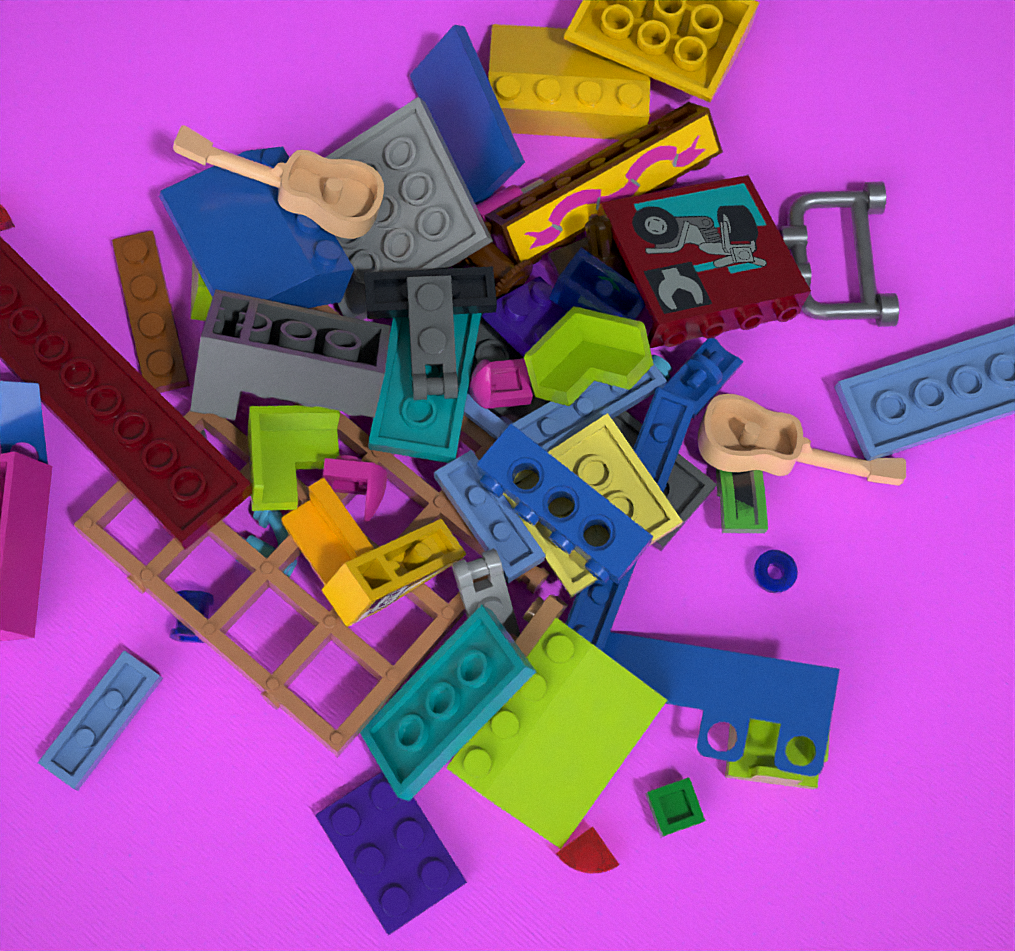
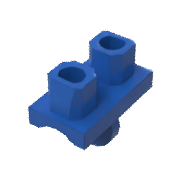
[663,337,744,419]

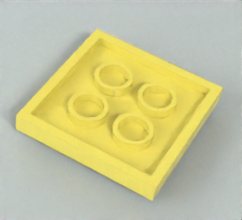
[503,413,683,597]

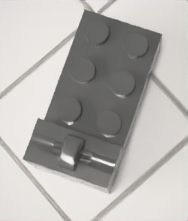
[190,289,391,420]

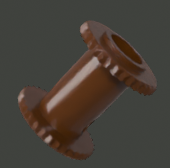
[452,222,533,299]

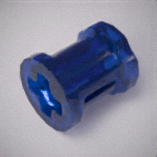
[170,590,214,643]

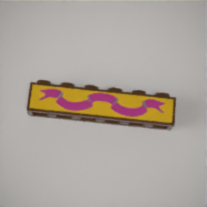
[485,102,723,265]

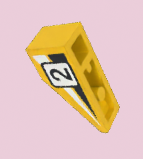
[322,518,466,627]

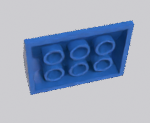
[159,146,354,308]

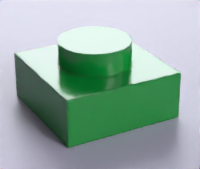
[645,777,706,837]

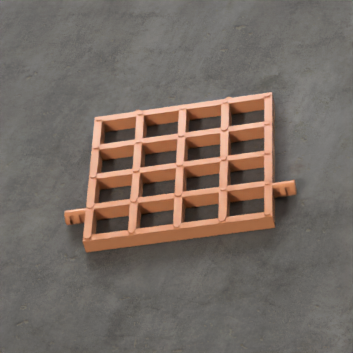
[74,305,550,758]

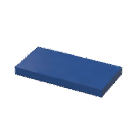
[410,25,525,205]

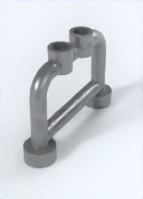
[779,181,899,327]

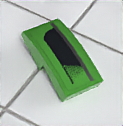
[716,468,768,533]

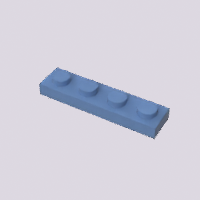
[500,363,667,452]

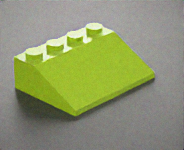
[446,618,667,849]

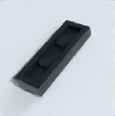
[364,266,497,319]

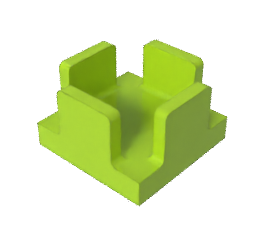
[725,719,830,789]

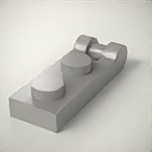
[451,548,520,637]

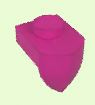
[468,359,533,409]
[323,455,388,522]

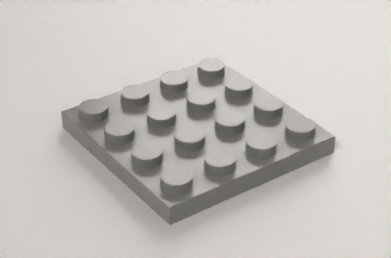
[325,97,493,320]

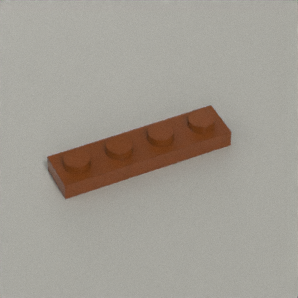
[112,230,190,393]

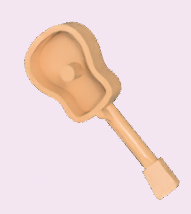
[173,125,384,239]
[698,394,906,486]

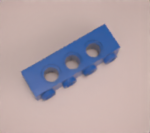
[476,423,653,584]

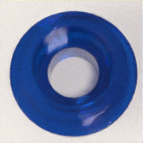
[753,550,798,594]

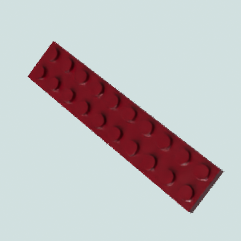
[0,236,252,550]

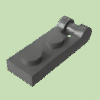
[407,275,458,400]

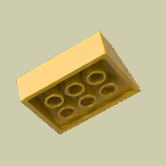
[564,0,759,103]
[488,24,650,140]

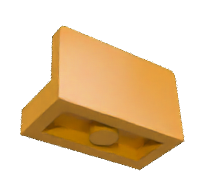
[281,478,374,585]

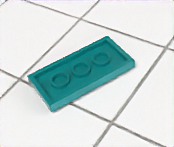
[368,313,482,463]
[360,605,536,801]

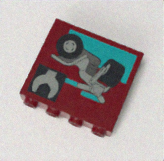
[597,175,811,348]

